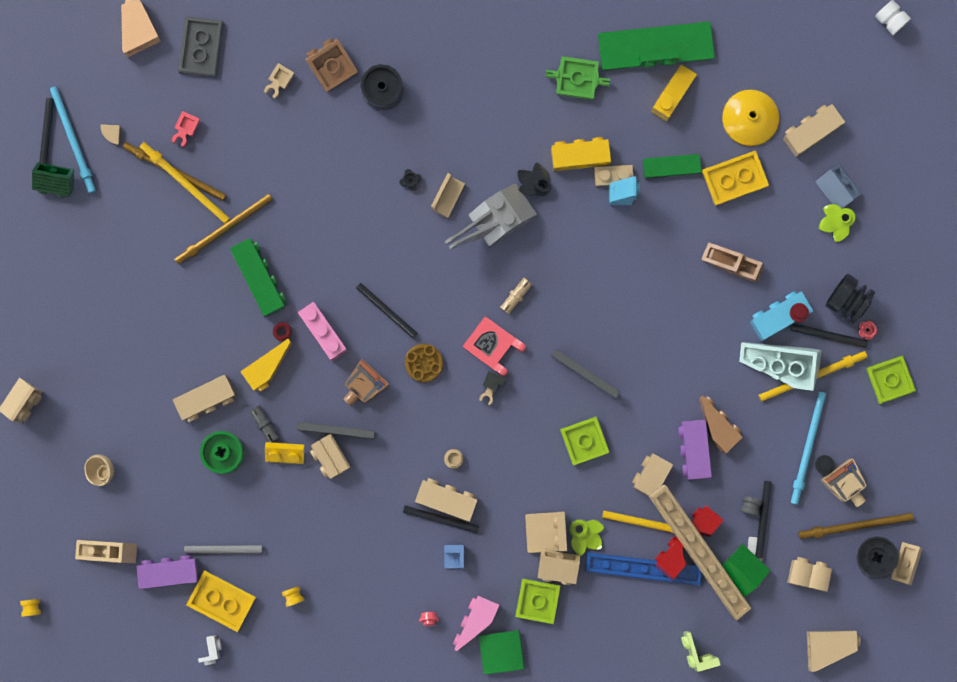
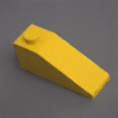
[651,64,697,122]
[241,339,292,392]

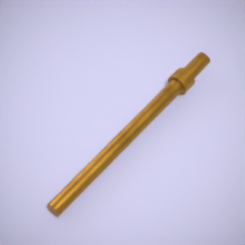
[122,142,227,201]
[174,194,273,265]
[798,513,914,539]

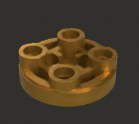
[405,344,443,382]

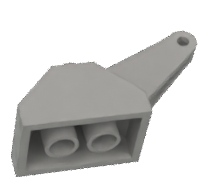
[444,183,537,250]

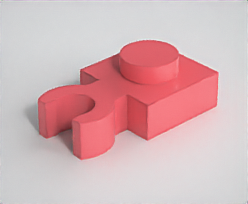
[172,111,200,148]

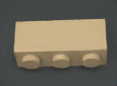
[783,104,845,157]
[173,374,237,423]
[415,478,477,522]

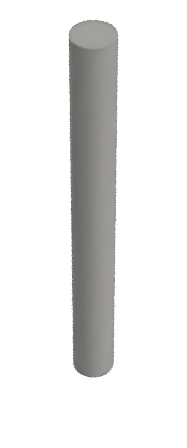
[184,545,262,554]

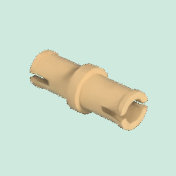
[500,277,533,314]

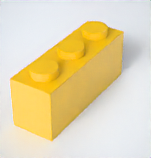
[551,137,611,171]

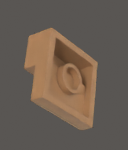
[305,38,358,92]

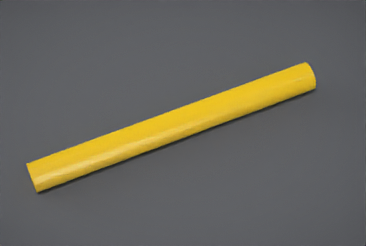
[602,510,674,533]

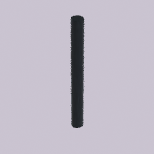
[39,98,54,164]
[356,283,418,339]
[791,323,868,348]
[755,481,772,558]
[403,506,479,533]

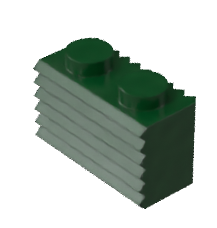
[32,162,74,198]

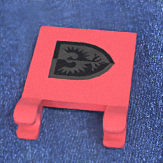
[463,316,526,377]

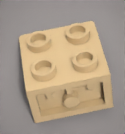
[525,512,567,553]

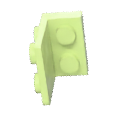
[681,631,720,672]

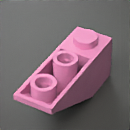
[453,595,499,651]

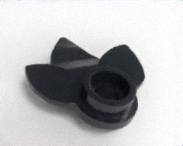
[517,162,551,196]

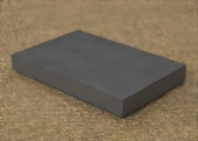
[178,16,223,77]

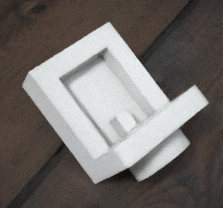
[198,635,222,665]

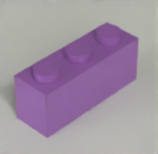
[678,420,712,480]
[136,555,199,589]

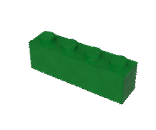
[230,238,287,318]

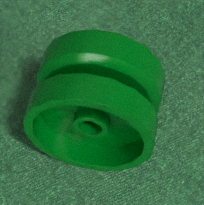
[200,431,245,474]

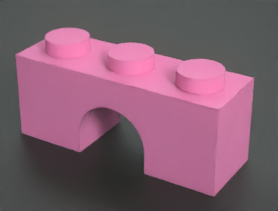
[298,302,347,361]

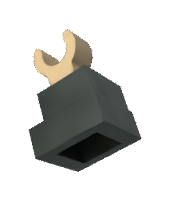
[479,371,506,405]

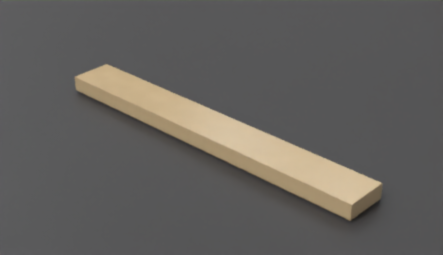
[649,485,751,621]

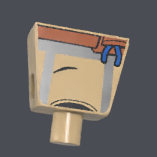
[820,458,867,507]

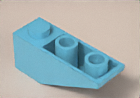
[609,177,640,205]

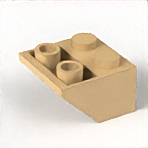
[0,378,43,424]

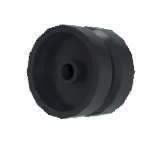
[360,64,403,111]

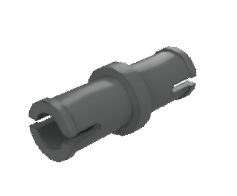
[249,405,279,443]

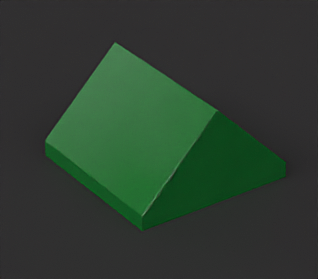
[721,543,771,597]

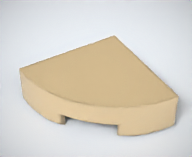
[101,124,121,145]

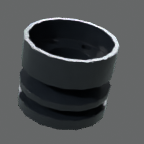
[825,273,875,325]
[857,536,899,579]

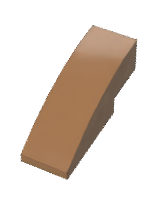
[701,242,765,284]

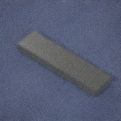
[551,350,620,399]
[297,422,375,439]

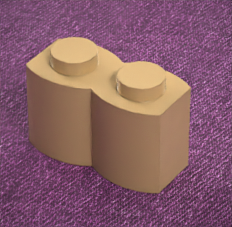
[787,557,832,592]

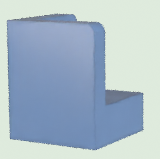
[444,545,464,569]

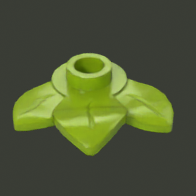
[819,204,856,242]
[570,520,604,556]

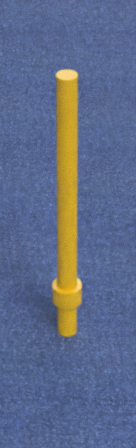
[139,142,230,224]
[759,351,868,402]

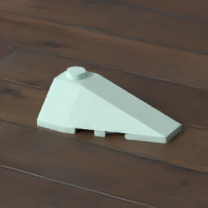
[739,342,821,391]

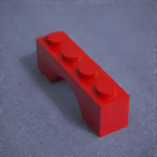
[654,505,724,581]

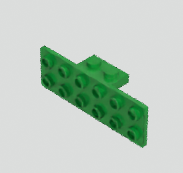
[598,22,715,71]

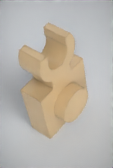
[264,63,295,99]

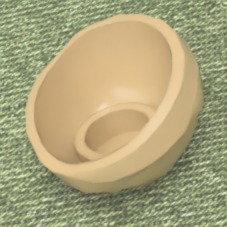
[84,454,115,486]

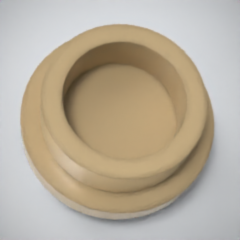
[444,449,463,469]

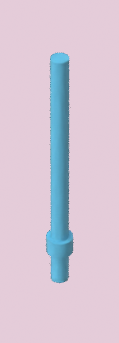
[50,86,96,193]
[791,392,826,505]

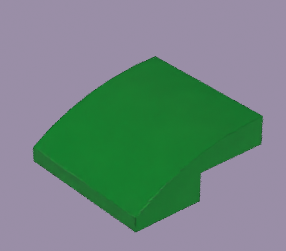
[479,630,525,674]

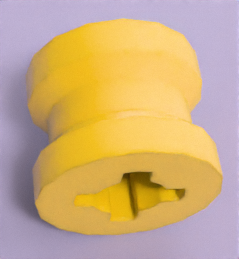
[281,586,305,607]
[20,599,41,617]

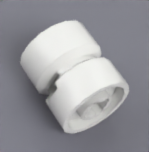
[875,0,911,35]

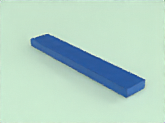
[585,552,702,586]

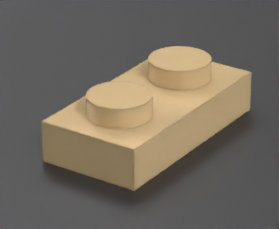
[594,165,633,187]
[891,542,923,585]

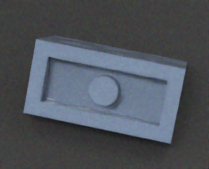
[816,164,862,208]

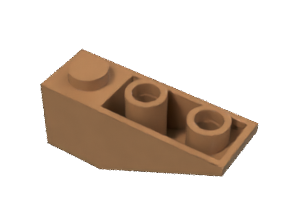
[699,395,743,454]

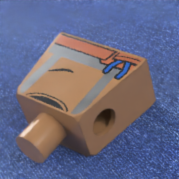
[343,359,389,406]

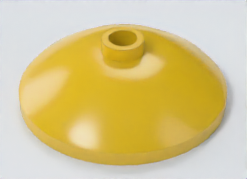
[722,90,779,146]

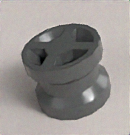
[740,496,762,516]

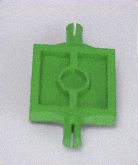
[545,56,610,100]

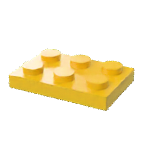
[702,150,769,206]
[186,570,256,632]

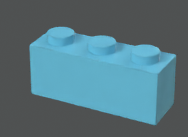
[750,291,813,341]

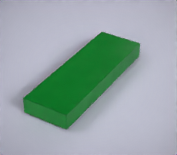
[642,154,702,179]

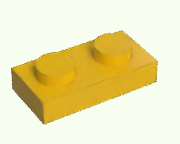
[265,442,305,464]

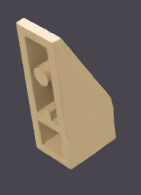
[75,540,137,563]

